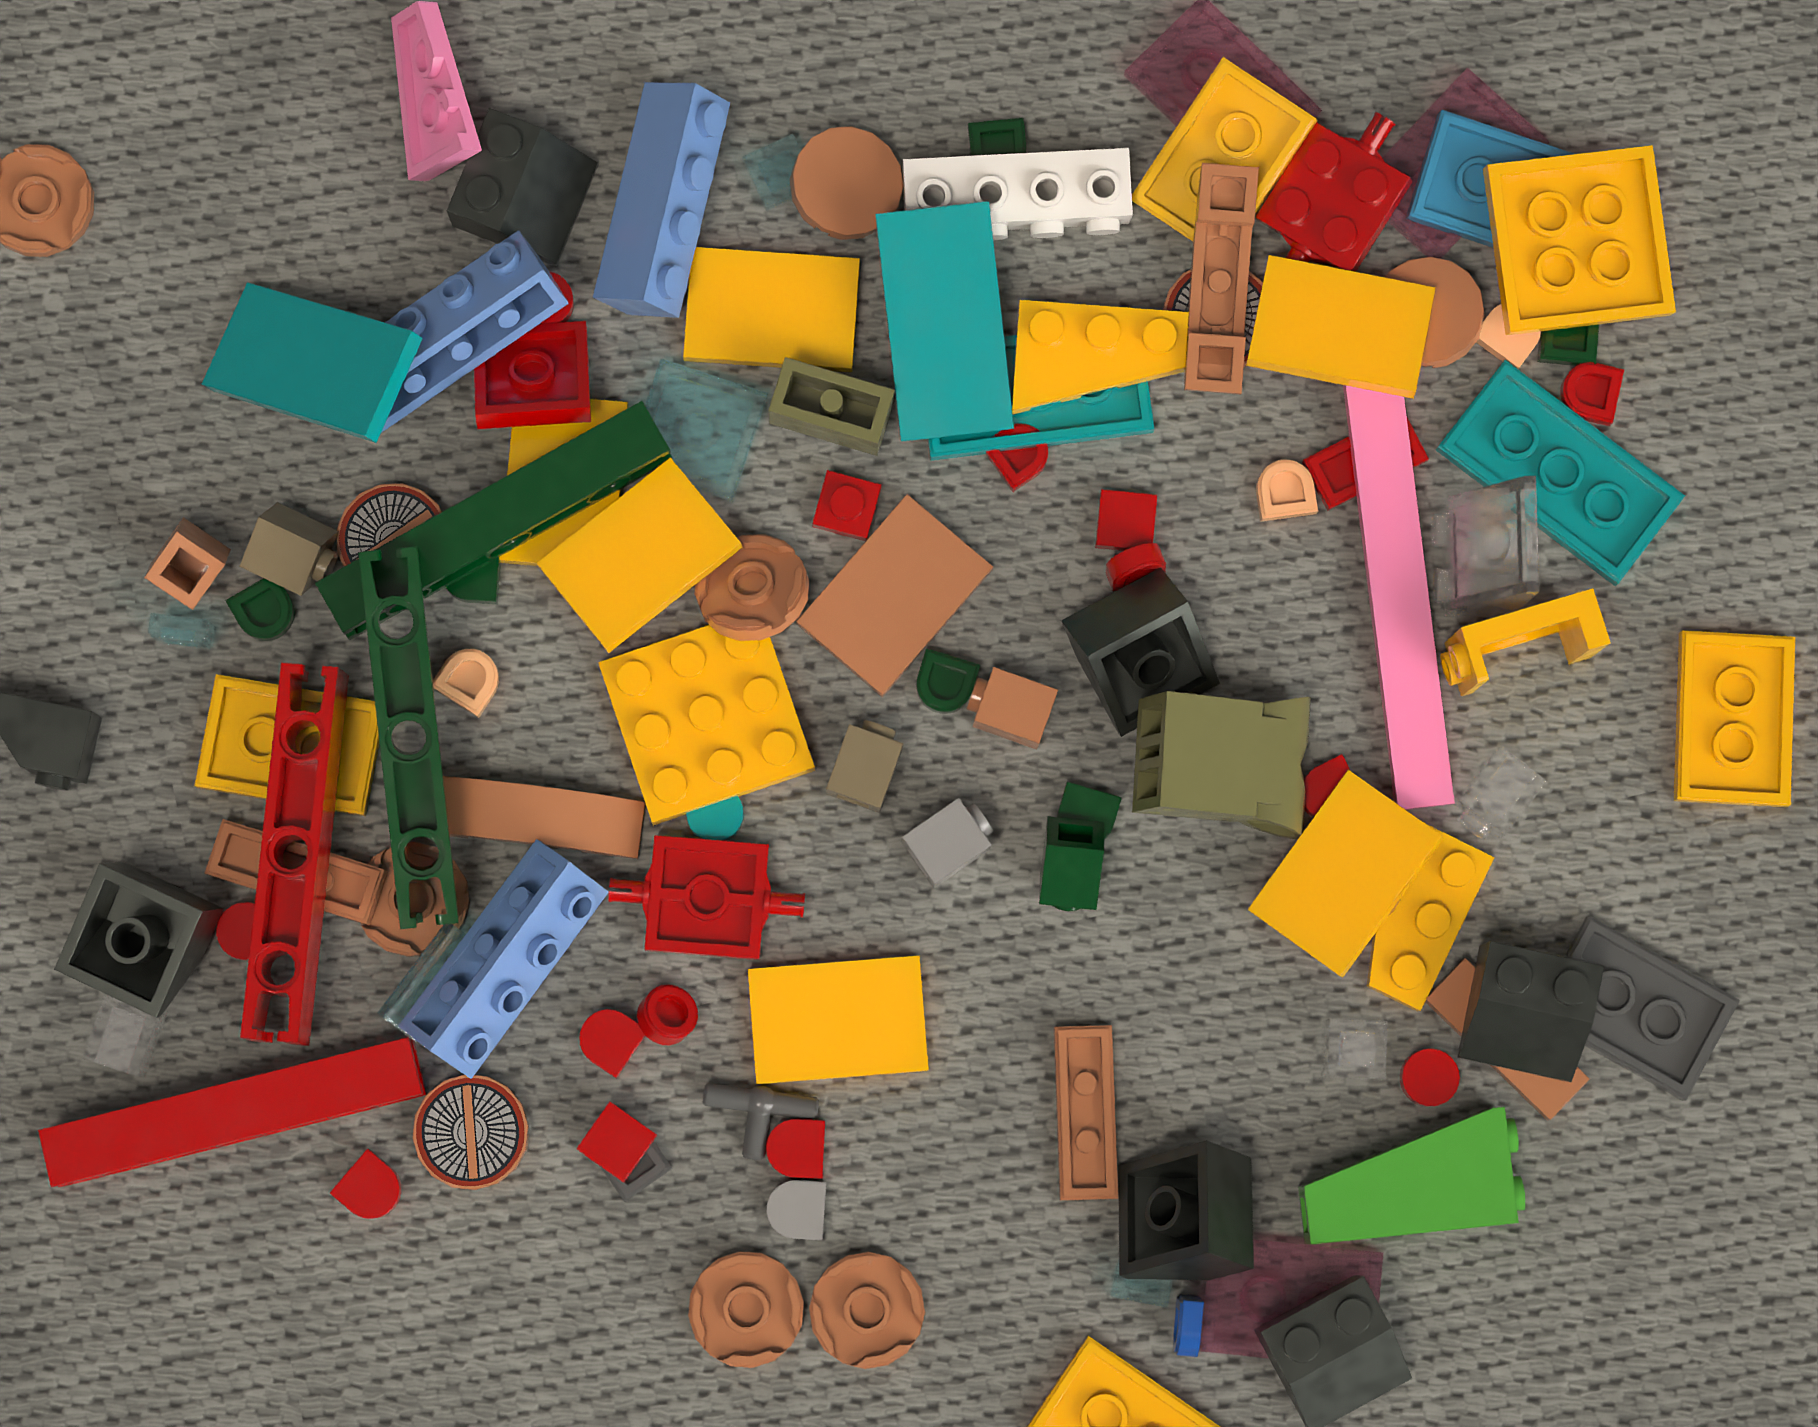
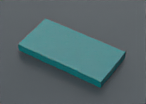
[875,201,1014,441]
[202,282,423,443]
[928,335,1155,461]
[1436,360,1685,586]

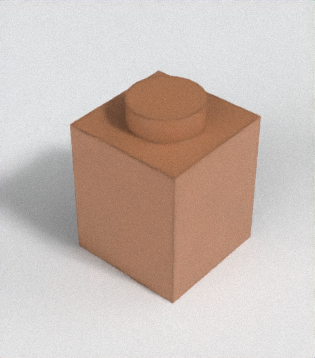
[144,517,231,610]
[967,667,1058,750]

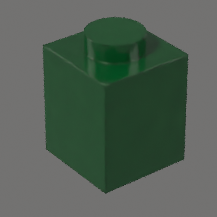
[1039,816,1104,911]

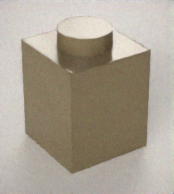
[239,502,338,596]
[826,720,903,813]

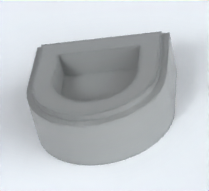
[767,1180,826,1240]

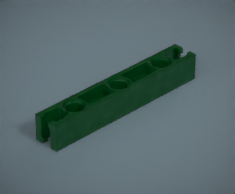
[315,401,673,640]
[358,546,459,930]

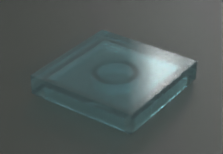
[645,359,768,502]

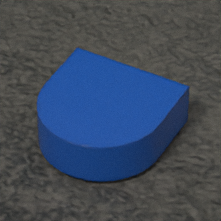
[1173,1294,1204,1357]

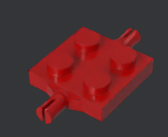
[1255,112,1413,272]
[608,835,805,960]

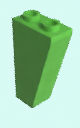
[1298,1107,1525,1245]

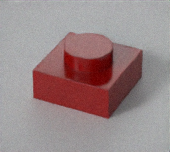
[812,470,882,541]

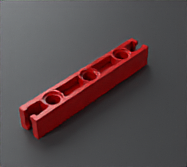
[240,662,349,1046]
[38,1037,427,1187]

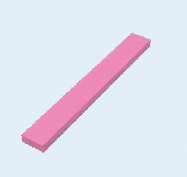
[1343,385,1455,810]

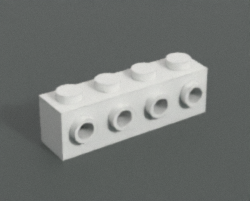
[902,148,1133,241]

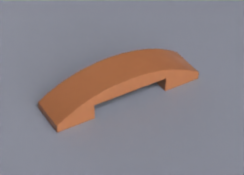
[1184,163,1259,395]
[443,776,645,859]

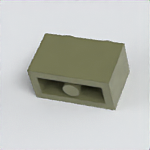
[768,357,895,456]

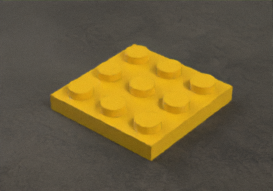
[1483,145,1676,335]
[598,625,815,826]

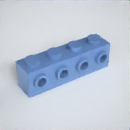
[593,82,730,318]
[382,230,569,432]
[398,839,609,1079]

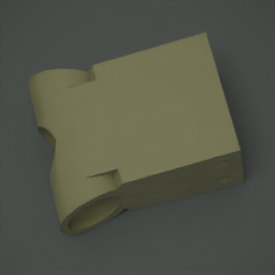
[1132,691,1311,839]

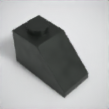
[0,692,102,791]

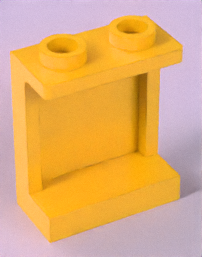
[1440,588,1611,696]

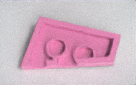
[391,1,482,181]

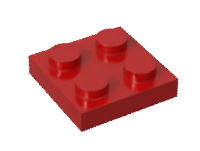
[474,321,592,429]

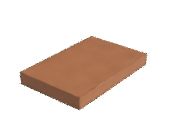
[796,494,993,697]

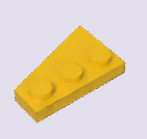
[1012,300,1189,415]
[1367,823,1495,1012]

